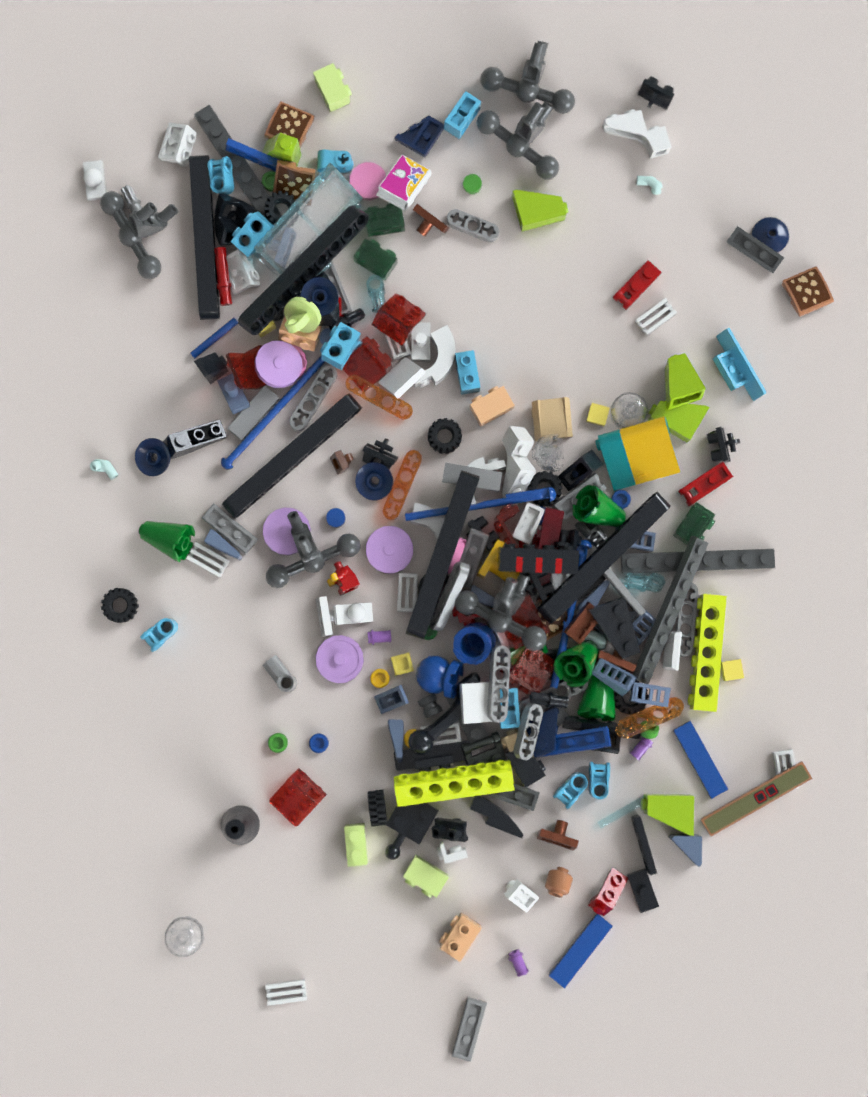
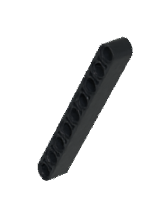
[189,155,220,320]
[238,205,369,335]
[222,393,362,519]
[405,470,480,640]
[537,491,671,624]

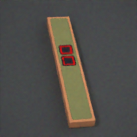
[701,761,813,836]

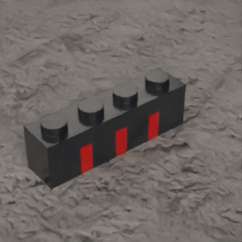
[498,543,579,574]

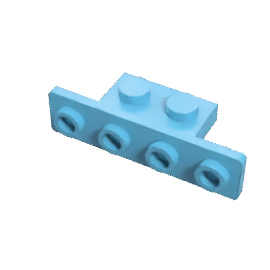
[712,328,766,401]

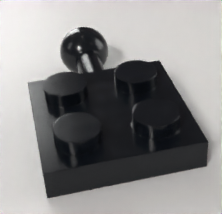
[385,803,439,860]

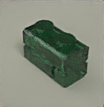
[364,203,405,237]
[353,238,398,281]
[673,502,715,545]

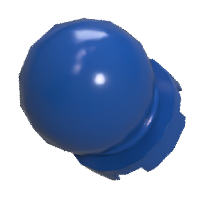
[453,622,496,665]
[415,656,464,698]

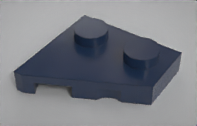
[394,116,444,158]

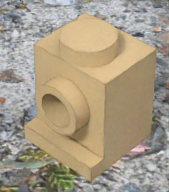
[500,728,528,752]

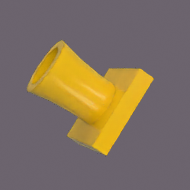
[477,540,520,581]

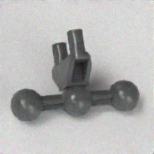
[480,40,575,114]
[477,102,559,180]
[100,191,178,279]
[266,511,360,588]
[455,572,547,651]

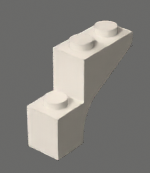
[603,109,671,158]
[502,426,536,498]

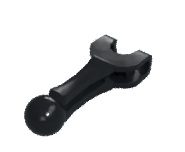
[408,672,481,755]

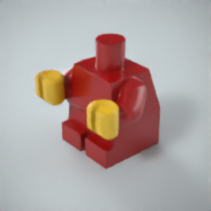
[327,561,360,596]

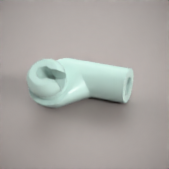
[636,176,662,195]
[90,459,118,480]
[583,630,607,650]

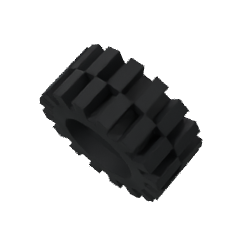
[264,191,299,229]
[428,418,462,454]
[527,471,562,507]
[101,588,139,623]
[614,680,649,715]
[368,790,387,827]

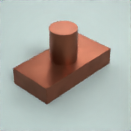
[413,204,449,237]
[564,601,597,644]
[596,649,636,674]
[537,820,579,851]

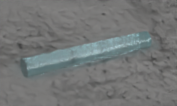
[597,793,648,829]

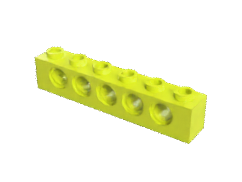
[688,594,727,712]
[394,760,514,807]

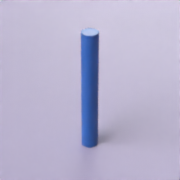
[190,317,238,359]

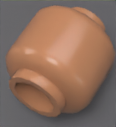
[545,867,573,898]

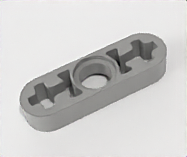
[447,209,499,242]
[514,703,543,760]

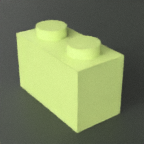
[313,63,352,112]
[344,823,368,867]
[403,854,449,898]

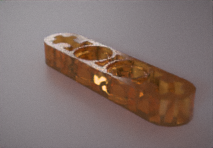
[345,375,413,420]
[383,450,422,520]
[616,697,684,739]

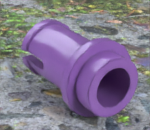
[368,630,391,645]
[630,737,653,761]
[508,949,529,977]

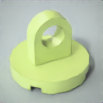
[284,297,321,333]

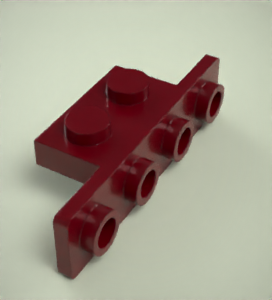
[530,508,564,585]

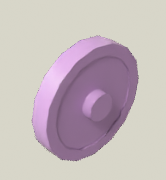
[254,341,303,388]
[263,507,311,556]
[366,526,413,574]
[316,635,364,683]

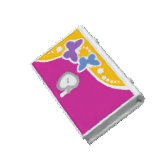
[376,155,431,211]

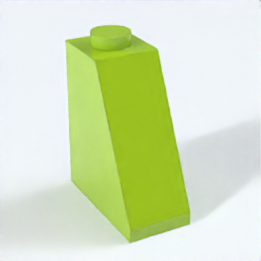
[262,133,302,167]
[512,190,568,232]
[665,353,706,410]
[648,401,709,443]
[641,794,694,836]

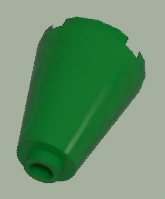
[572,485,626,528]
[139,521,195,562]
[554,640,599,687]
[577,667,616,722]

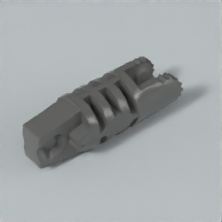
[575,522,609,549]

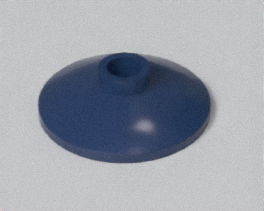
[752,217,789,253]
[301,277,339,316]
[135,438,171,476]
[355,462,393,500]

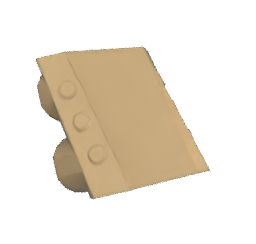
[531,397,573,442]

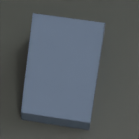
[374,685,409,714]
[669,834,702,867]

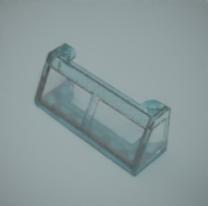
[253,163,363,277]

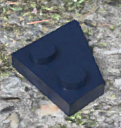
[526,707,559,758]

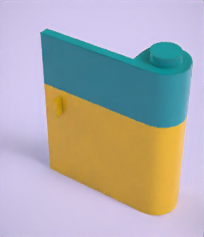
[595,416,681,491]

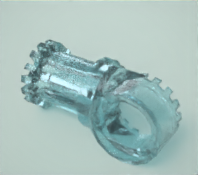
[367,275,389,313]
[624,573,666,593]

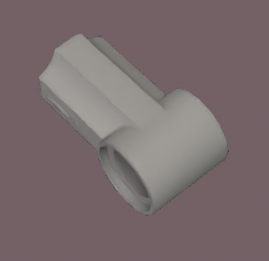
[263,655,297,692]

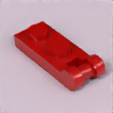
[612,260,662,310]
[678,461,733,507]

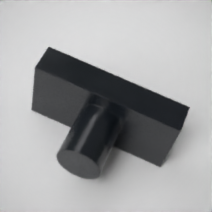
[627,868,659,913]

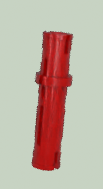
[214,247,232,306]

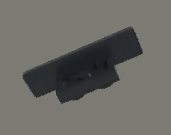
[563,716,642,754]
[394,740,472,772]

